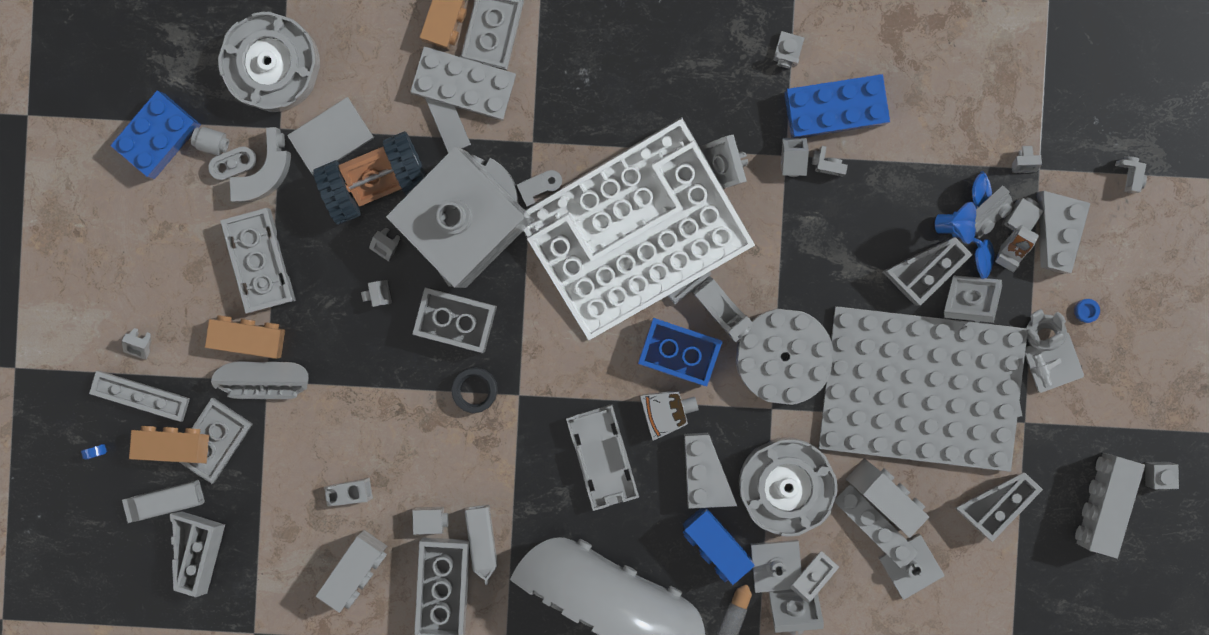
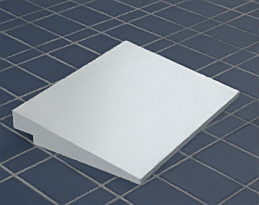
[524,117,755,340]

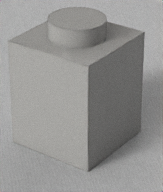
[781,138,809,177]
[1002,197,1043,231]
[1145,462,1179,489]
[412,507,448,535]

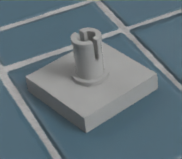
[699,135,748,189]
[944,275,1002,323]
[878,534,945,600]
[750,540,802,593]
[769,590,824,635]

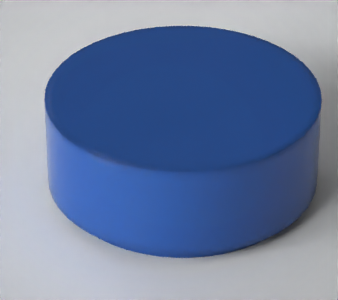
[1074,299,1100,323]
[81,444,107,460]

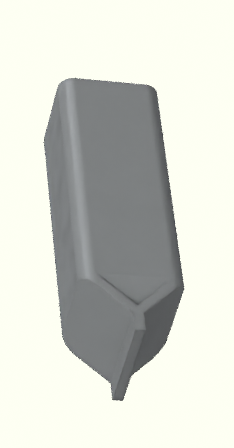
[122,480,204,523]
[465,505,498,585]

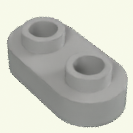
[209,147,257,180]

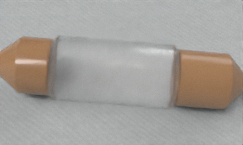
[718,585,752,635]

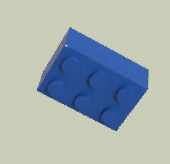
[110,90,201,179]
[638,318,722,387]
[683,508,755,585]

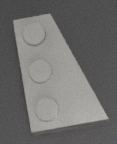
[1036,191,1090,274]
[882,237,972,306]
[684,433,737,508]
[954,473,1043,542]

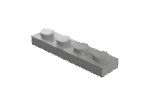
[89,371,190,422]
[834,484,919,570]

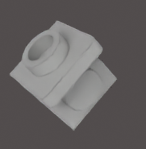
[773,31,804,69]
[812,146,848,177]

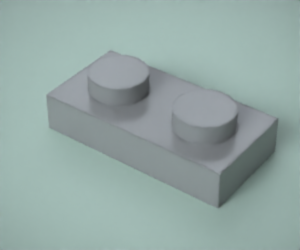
[790,551,839,603]

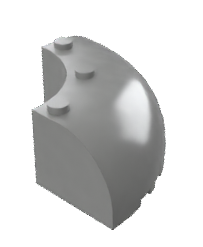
[510,538,705,635]

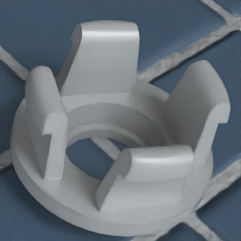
[1027,309,1067,351]

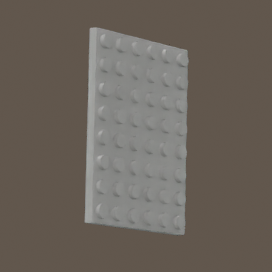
[818,306,1028,472]

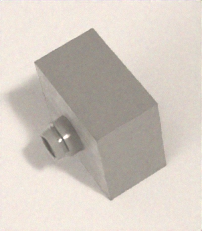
[386,146,534,288]

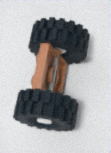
[313,131,426,225]

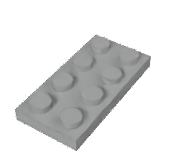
[411,46,516,121]

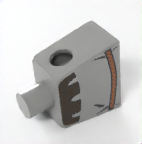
[640,391,699,440]

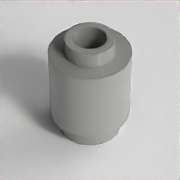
[191,127,229,156]

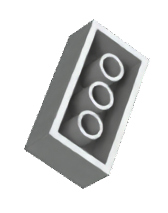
[1075,452,1145,559]
[415,537,470,635]

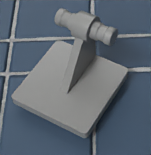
[1025,333,1084,393]

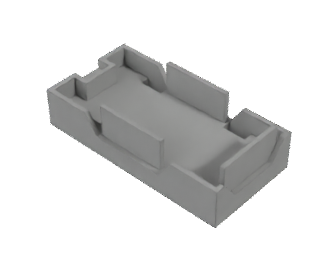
[220,208,296,314]
[566,404,639,511]

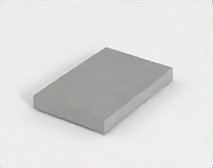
[461,0,524,70]
[287,97,374,176]
[179,398,253,484]

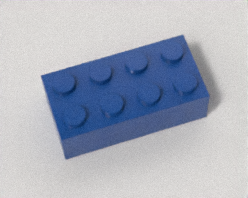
[784,74,890,138]

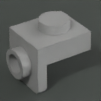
[1115,156,1147,194]

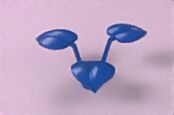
[935,171,994,279]

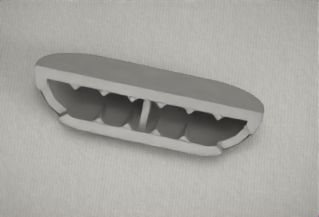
[211,362,308,399]

